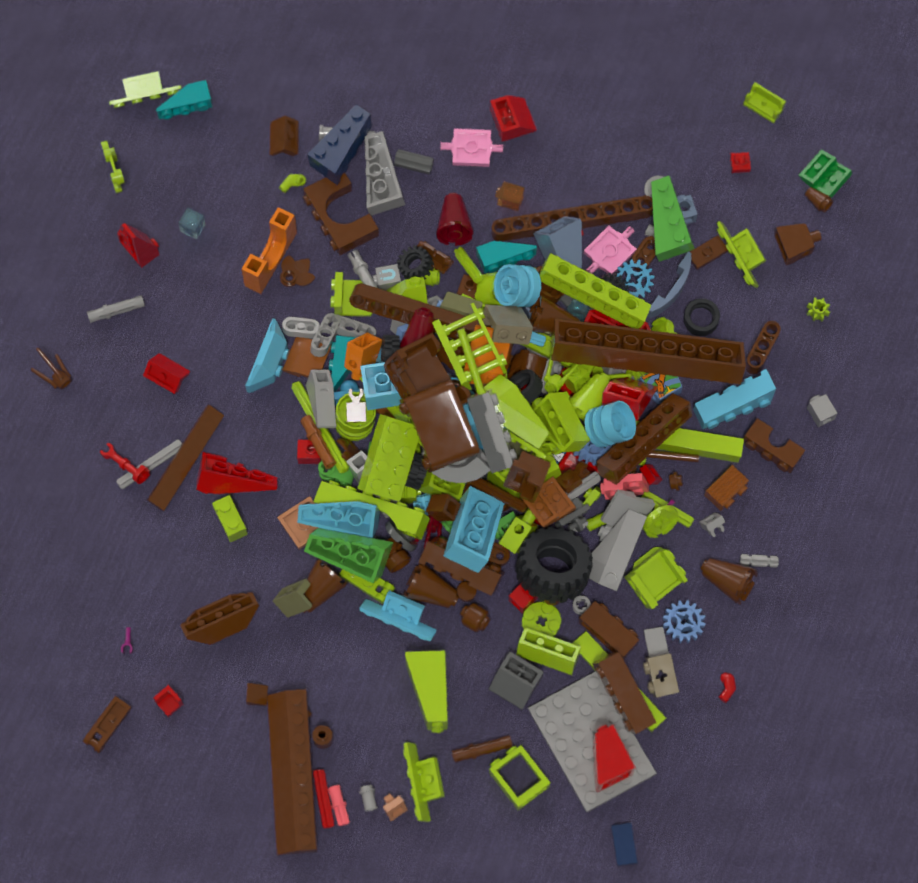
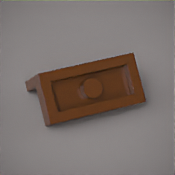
[270,115,299,156]

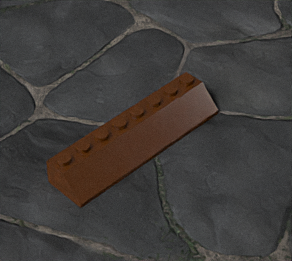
[267,689,317,855]

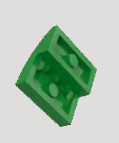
[799,149,852,198]

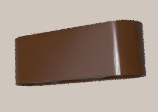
[746,321,781,374]

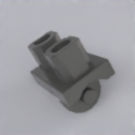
[555,497,590,532]

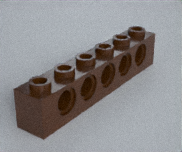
[596,393,693,485]

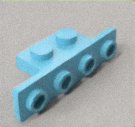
[359,591,437,641]

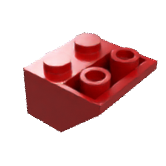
[490,95,537,142]

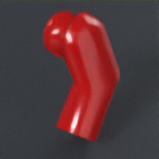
[719,672,736,703]

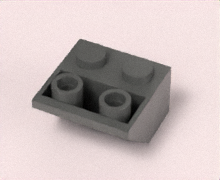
[489,652,544,710]

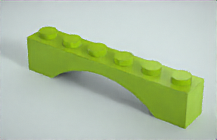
[313,480,430,540]

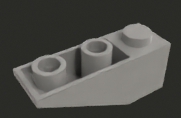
[306,370,336,428]

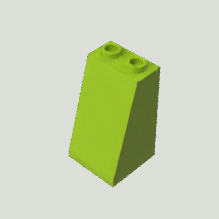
[405,651,447,733]

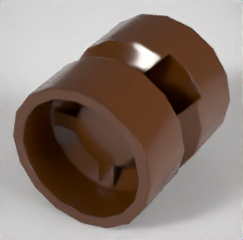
[386,537,411,573]

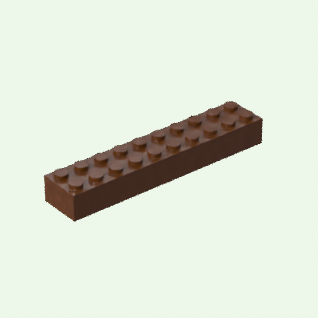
[551,318,746,384]

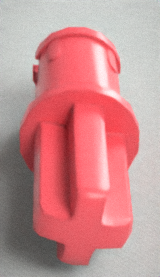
[328,785,349,826]

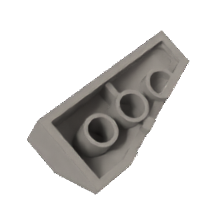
[589,509,647,591]

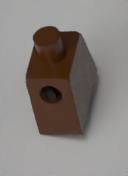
[774,223,822,266]

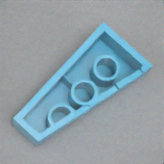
[693,369,776,429]

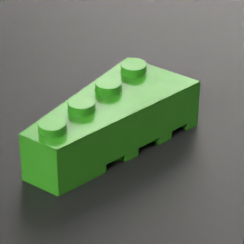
[651,176,695,262]
[304,528,393,583]

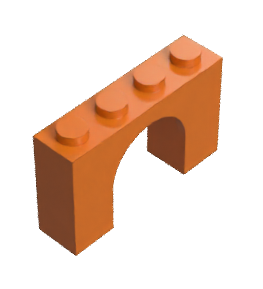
[241,207,297,294]

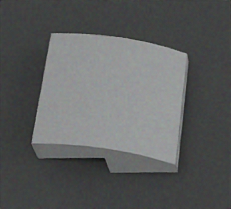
[601,490,655,527]

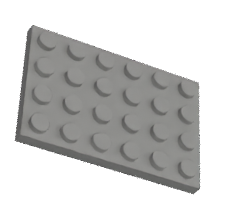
[528,671,656,813]

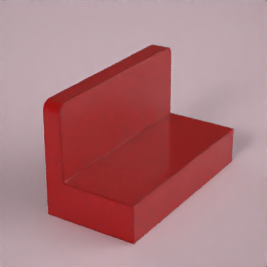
[143,353,190,394]

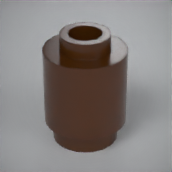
[312,725,333,749]

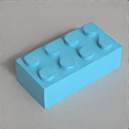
[360,362,402,410]
[444,486,504,573]

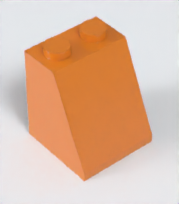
[464,325,512,386]

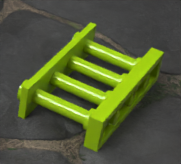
[432,303,507,390]

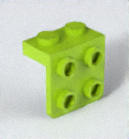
[331,272,373,317]

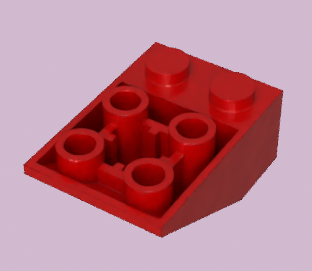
[602,377,658,421]

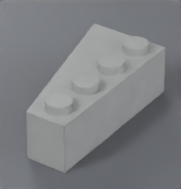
[365,131,405,216]

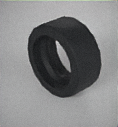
[683,298,720,336]
[510,369,543,403]

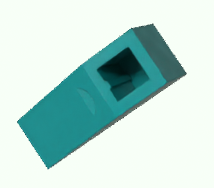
[156,80,212,119]
[476,241,537,274]
[329,336,357,392]

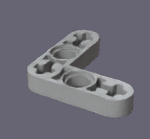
[310,313,376,357]

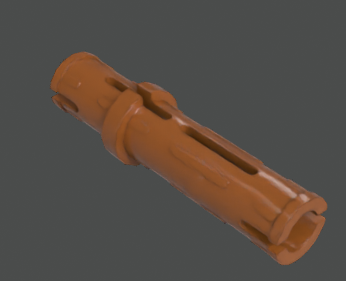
[300,415,337,469]

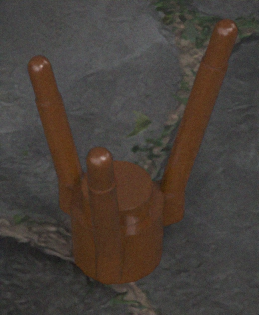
[30,347,72,390]

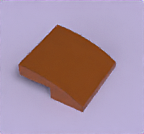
[282,337,331,378]
[522,477,576,528]

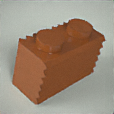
[704,465,749,511]

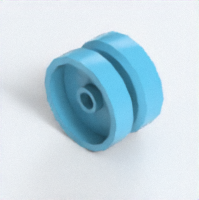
[494,264,541,307]

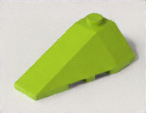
[484,374,550,449]

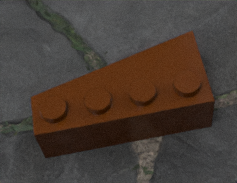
[418,536,505,596]
[592,652,657,734]

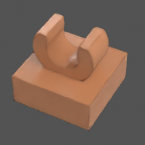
[383,794,407,821]

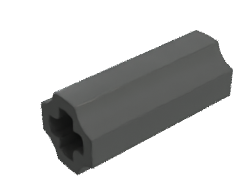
[394,149,434,175]

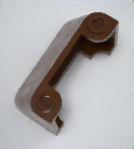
[384,333,471,406]
[399,380,480,473]

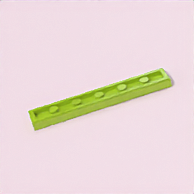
[572,631,666,732]

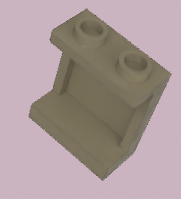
[482,304,533,345]

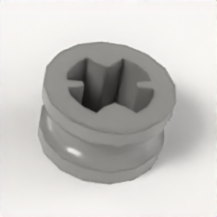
[573,596,590,615]

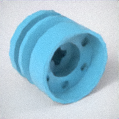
[585,401,636,448]

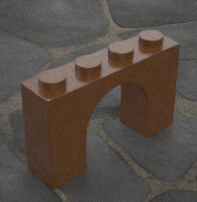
[302,173,379,256]

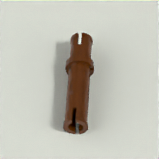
[452,735,512,763]

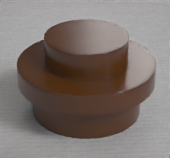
[669,472,683,491]

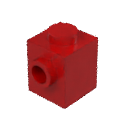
[297,440,321,464]

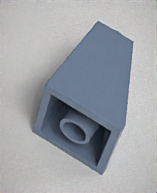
[533,216,582,268]

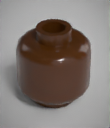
[460,603,490,632]

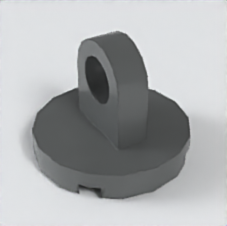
[385,519,417,552]

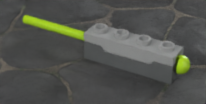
[457,328,518,477]

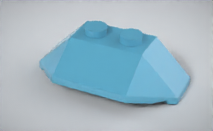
[245,318,290,393]

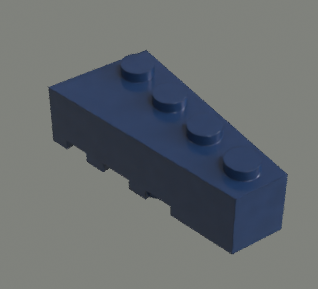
[307,104,372,185]

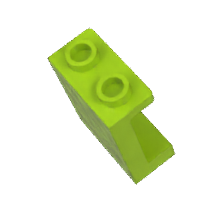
[624,549,688,609]

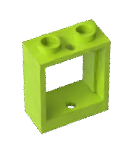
[489,746,550,810]

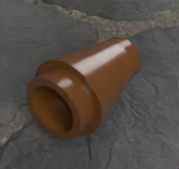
[805,187,833,212]

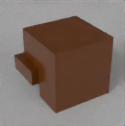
[503,451,551,503]

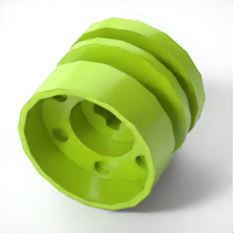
[335,392,376,441]

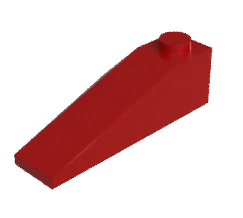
[117,223,159,268]
[196,452,277,494]

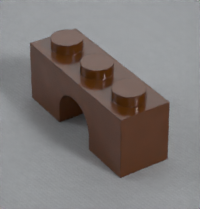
[744,418,805,474]

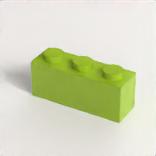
[516,627,581,675]

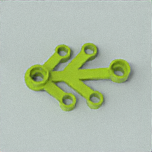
[101,141,125,193]

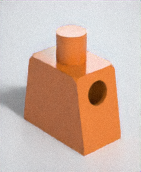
[344,332,382,381]

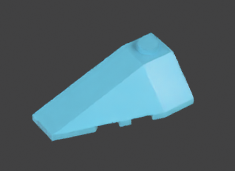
[297,501,380,538]

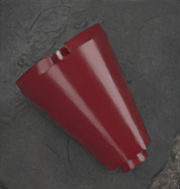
[436,193,474,246]
[400,307,435,349]

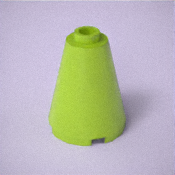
[569,372,611,423]

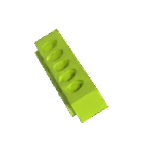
[539,253,651,329]

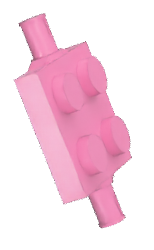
[440,129,503,167]
[584,226,637,275]

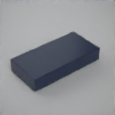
[611,823,638,866]

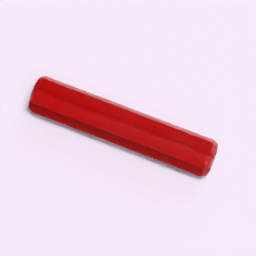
[313,769,334,829]

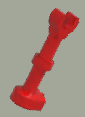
[100,443,150,484]

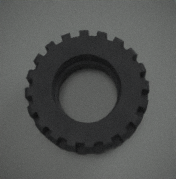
[515,527,593,603]

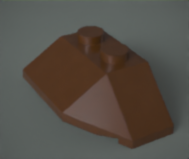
[180,592,259,645]

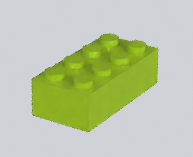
[357,414,419,502]

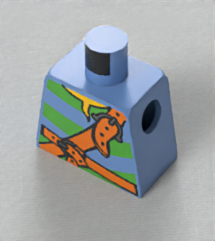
[639,373,683,405]

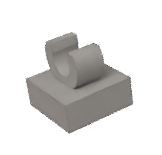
[699,513,725,537]

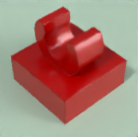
[730,152,751,173]
[640,464,663,486]

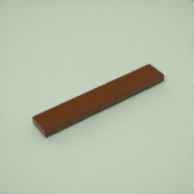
[147,405,224,511]

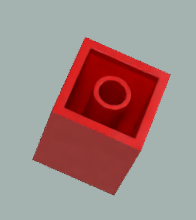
[593,725,636,793]

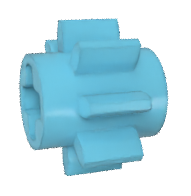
[413,493,431,515]

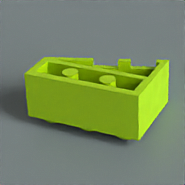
[533,392,590,452]

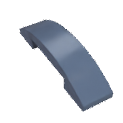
[647,252,691,318]

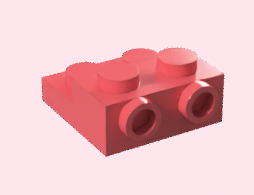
[601,473,649,501]

